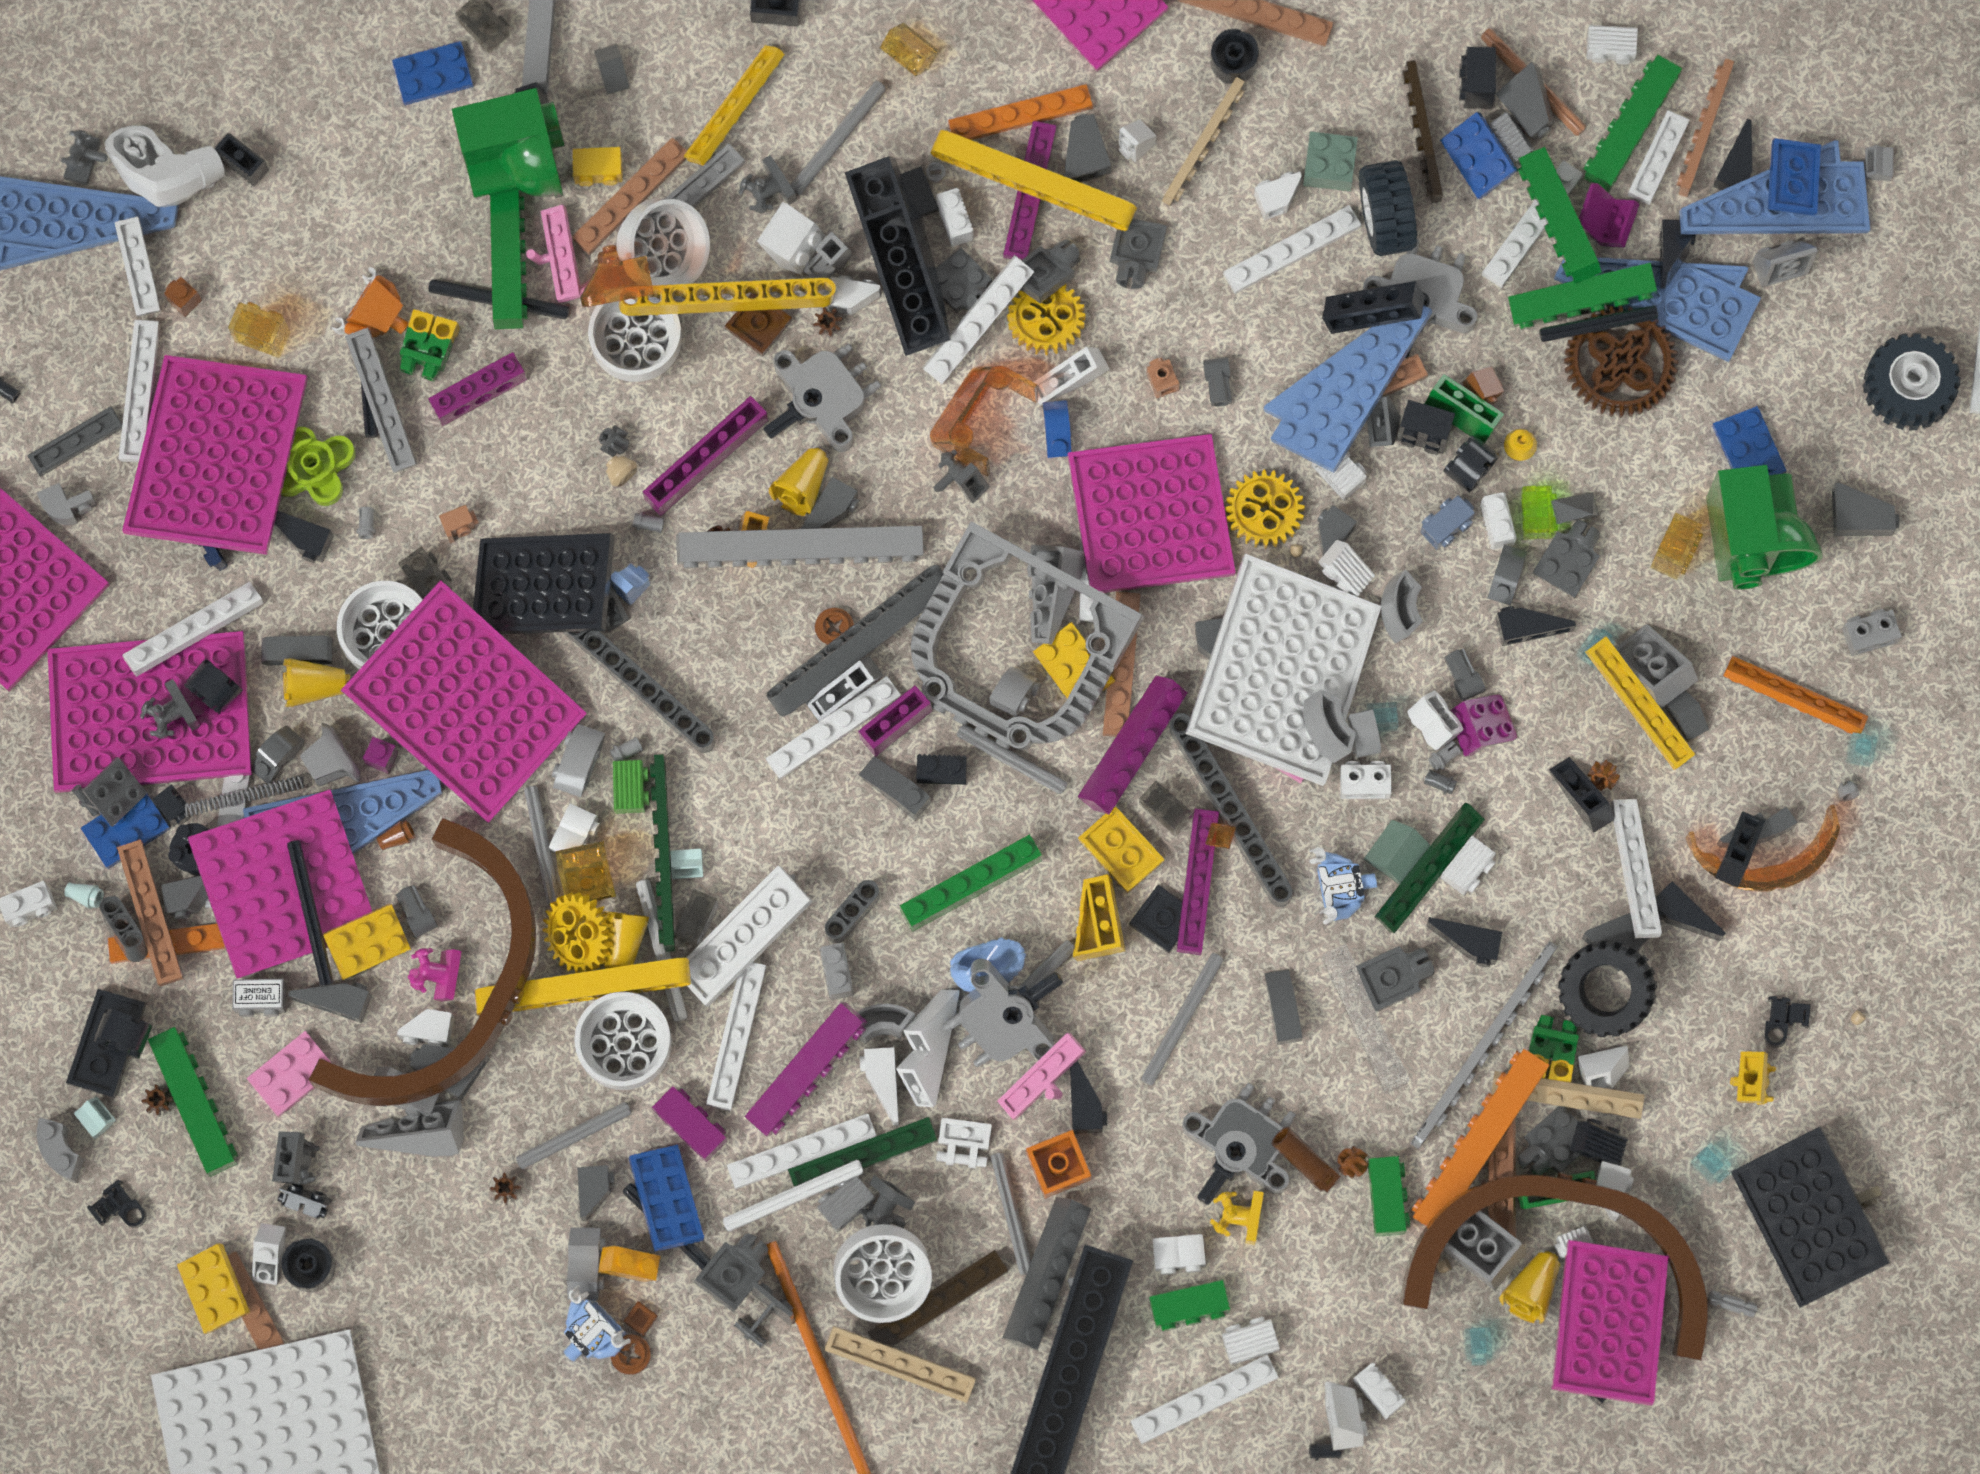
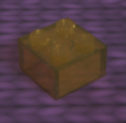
[228,302,291,359]
[1650,512,1703,580]
[555,841,616,901]

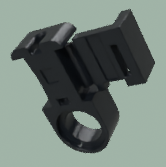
[1764,996,1811,1048]
[87,1180,147,1228]

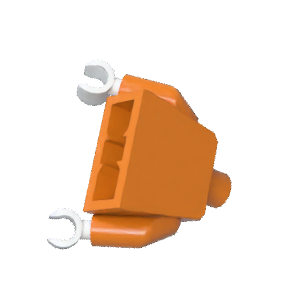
[332,267,409,338]

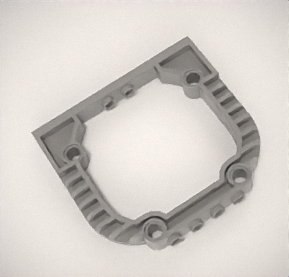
[911,521,1145,750]

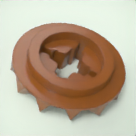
[815,608,854,645]
[610,1334,651,1375]

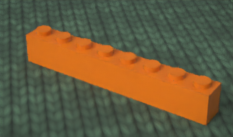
[1412,1049,1550,1226]

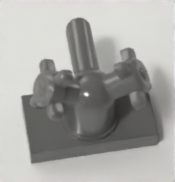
[61,130,108,185]
[739,155,797,213]
[933,449,990,504]
[140,679,200,739]
[272,1131,320,1185]
[860,1175,915,1228]

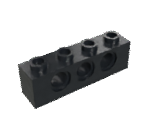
[1322,281,1425,334]

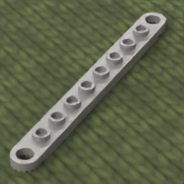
[1410,941,1558,1149]

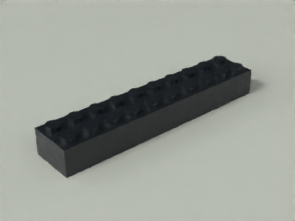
[1010,1244,1134,1474]

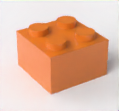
[1026,1130,1091,1199]

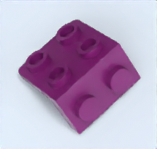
[1578,183,1640,248]
[1449,694,1517,757]

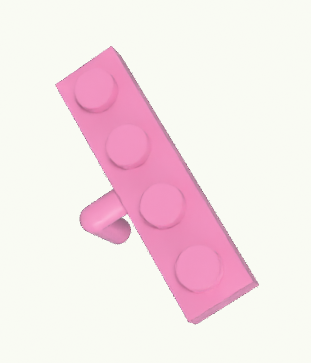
[526,205,583,303]
[997,1033,1086,1120]

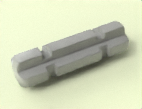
[1707,1290,1757,1317]

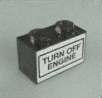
[674,889,719,948]

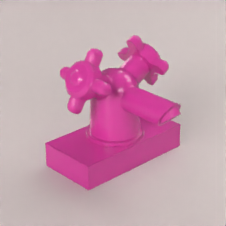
[408,948,462,1002]

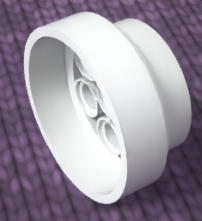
[617,198,710,286]
[588,288,682,382]
[337,581,422,669]
[575,992,672,1090]
[834,1225,932,1323]

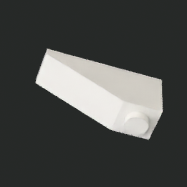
[1029,347,1109,406]
[860,1047,899,1126]

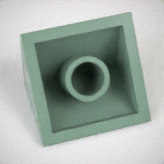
[1363,820,1431,885]

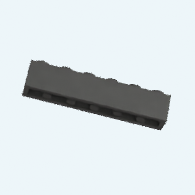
[1002,1197,1091,1350]

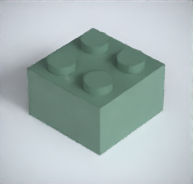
[1303,131,1358,192]

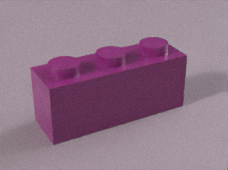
[858,685,932,757]
[652,1086,727,1163]

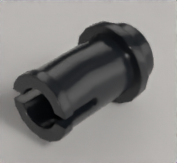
[0,376,21,404]
[1309,1441,1342,1461]

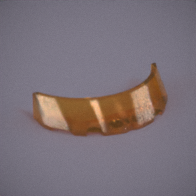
[1685,805,1840,892]

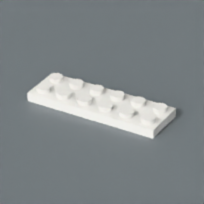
[687,866,813,1007]

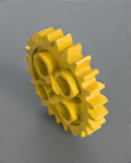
[1007,284,1086,355]
[1225,469,1305,549]
[542,892,614,973]

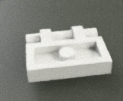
[936,1118,992,1169]

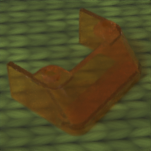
[580,245,654,307]
[930,366,1038,477]

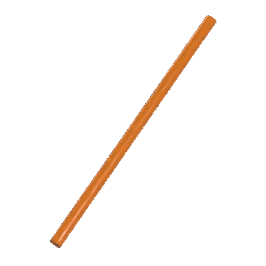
[766,1241,871,1474]

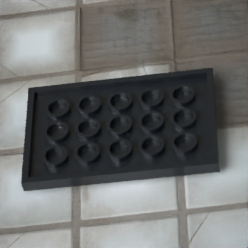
[473,533,615,634]
[1731,1126,1891,1308]

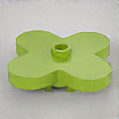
[281,427,356,506]

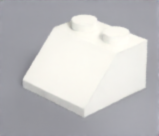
[757,202,826,274]
[1325,1382,1368,1450]

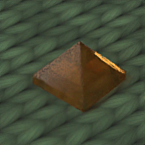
[1205,822,1236,849]

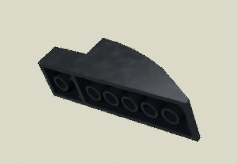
[844,156,951,356]

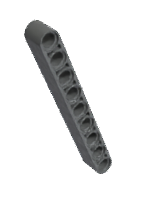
[766,565,943,716]
[563,631,715,753]
[1169,713,1292,907]

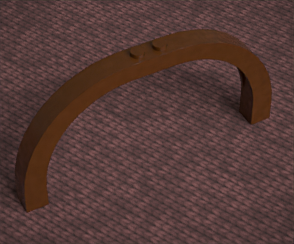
[308,818,536,1106]
[1399,1173,1708,1361]

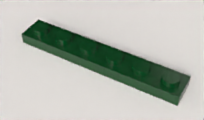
[1374,803,1485,934]
[787,1117,938,1187]

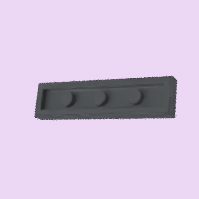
[27,406,122,477]

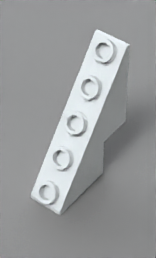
[896,990,960,1107]

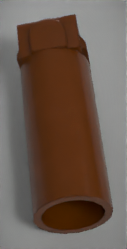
[1272,1127,1341,1193]

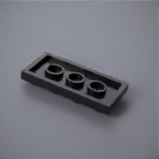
[66,989,146,1098]

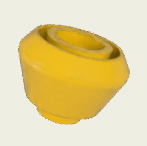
[1504,429,1537,461]

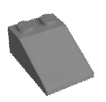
[1753,240,1818,287]
[1616,624,1698,708]

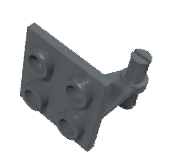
[72,757,147,827]
[734,1281,794,1349]

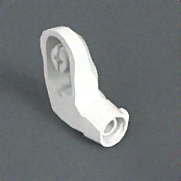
[105,126,225,207]

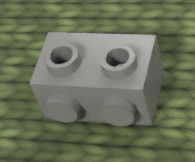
[1842,609,1902,656]

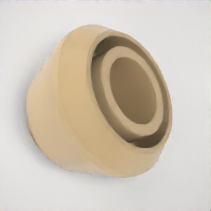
[606,456,637,487]

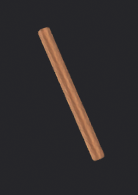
[1481,28,1586,136]

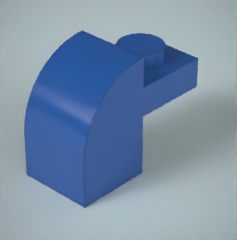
[1042,400,1072,458]

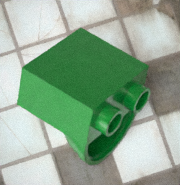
[451,88,565,199]
[1706,465,1823,590]

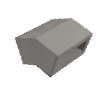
[1865,145,1893,181]

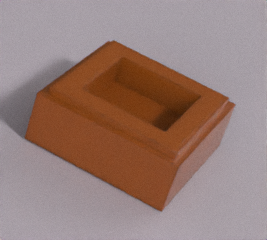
[623,1301,659,1337]

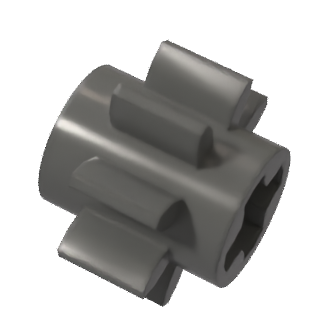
[599,425,629,457]

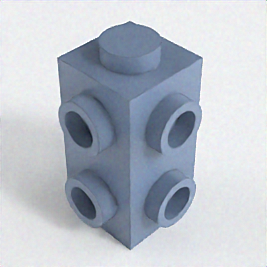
[1420,495,1475,550]

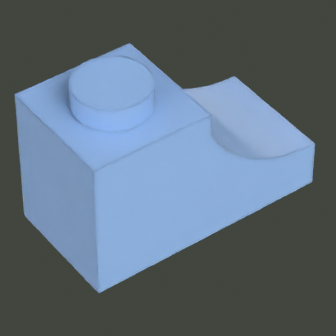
[610,563,650,606]

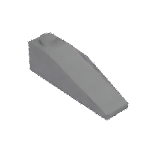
[1027,545,1085,644]
[356,1100,464,1157]

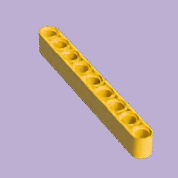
[930,130,1137,231]
[619,278,836,316]
[475,958,691,1016]

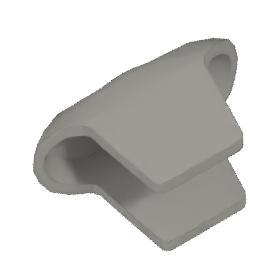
[300,723,360,786]

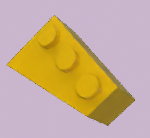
[1073,874,1126,961]

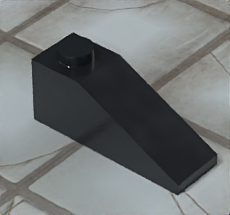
[1713,118,1752,191]
[1659,219,1696,289]
[274,511,334,563]
[1495,606,1576,646]
[1549,757,1614,833]
[1715,811,1765,888]
[1655,881,1726,941]
[1426,917,1502,967]
[1070,1060,1107,1134]

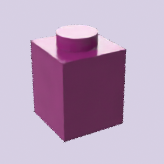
[363,737,399,774]

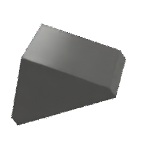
[594,44,630,95]
[1665,690,1709,742]

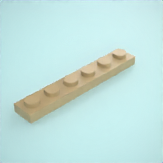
[1162,77,1245,206]
[1491,1071,1645,1119]
[824,1325,976,1403]

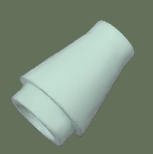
[65,882,104,909]

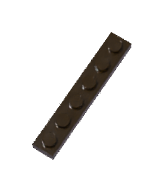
[1402,60,1443,203]
[867,1250,1009,1347]

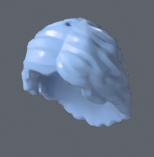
[950,937,1026,992]

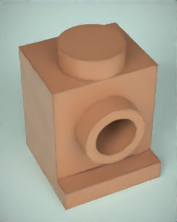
[1146,358,1180,399]
[439,505,479,543]

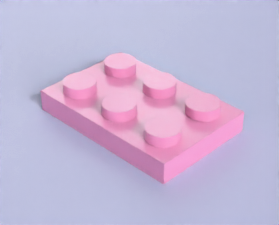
[247,1031,331,1118]

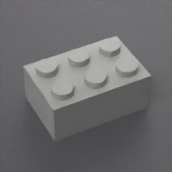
[1443,1211,1527,1291]

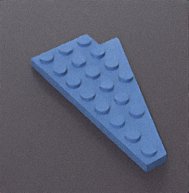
[1679,140,1870,234]
[0,176,179,271]
[1554,257,1761,362]
[1263,305,1432,473]
[243,770,442,854]

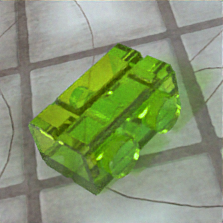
[1521,485,1558,539]

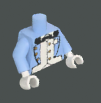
[1309,847,1377,925]
[564,1285,630,1361]

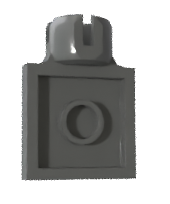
[1110,218,1167,290]
[1021,239,1081,303]
[936,248,993,313]
[1532,520,1600,598]
[1355,946,1435,1013]
[1518,1106,1580,1176]
[694,1233,768,1313]

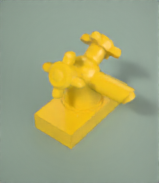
[1730,1051,1776,1105]
[1210,1191,1264,1245]

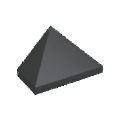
[1367,396,1401,447]
[1551,492,1599,524]

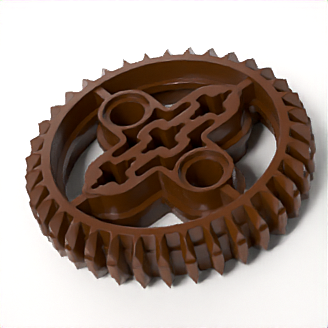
[1564,306,1679,418]

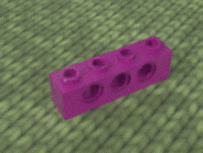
[428,352,527,427]

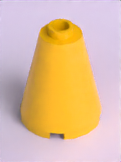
[769,448,828,516]
[283,658,350,707]
[602,911,649,969]
[1499,1251,1560,1324]

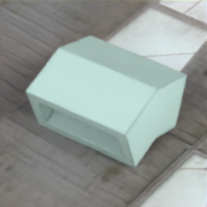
[670,849,703,879]
[74,1097,116,1139]

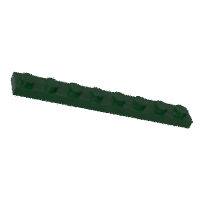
[650,754,675,952]

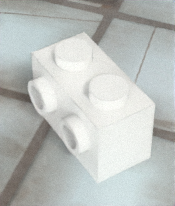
[1340,761,1391,799]
[0,881,57,927]

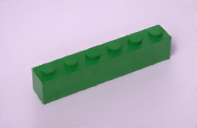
[1583,54,1682,193]
[1517,147,1602,284]
[490,188,528,330]
[1508,263,1657,330]
[899,834,1042,932]
[148,1027,239,1177]

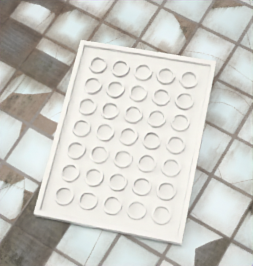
[1185,554,1381,786]
[151,1330,380,1474]

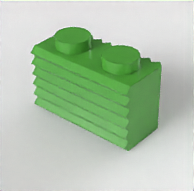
[613,760,649,814]

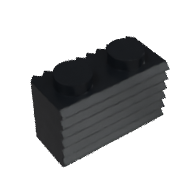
[215,133,269,186]
[916,754,967,785]
[1570,1118,1628,1166]

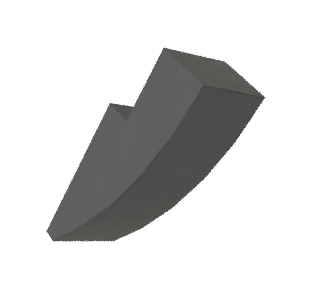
[1717,807,1798,848]
[1264,970,1303,1045]

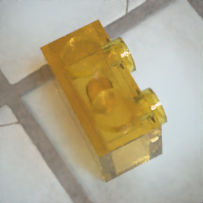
[879,22,940,76]

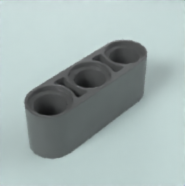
[261,636,333,666]
[824,880,880,943]
[99,896,148,962]

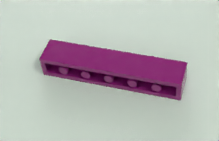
[642,395,769,516]
[1077,675,1188,815]
[744,1002,868,1136]

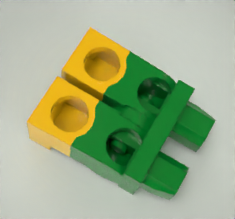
[399,309,460,382]
[1528,1015,1579,1083]

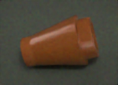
[377,820,415,850]

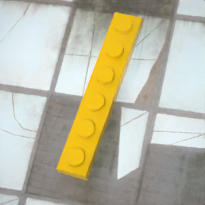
[684,45,785,166]
[1585,636,1695,770]

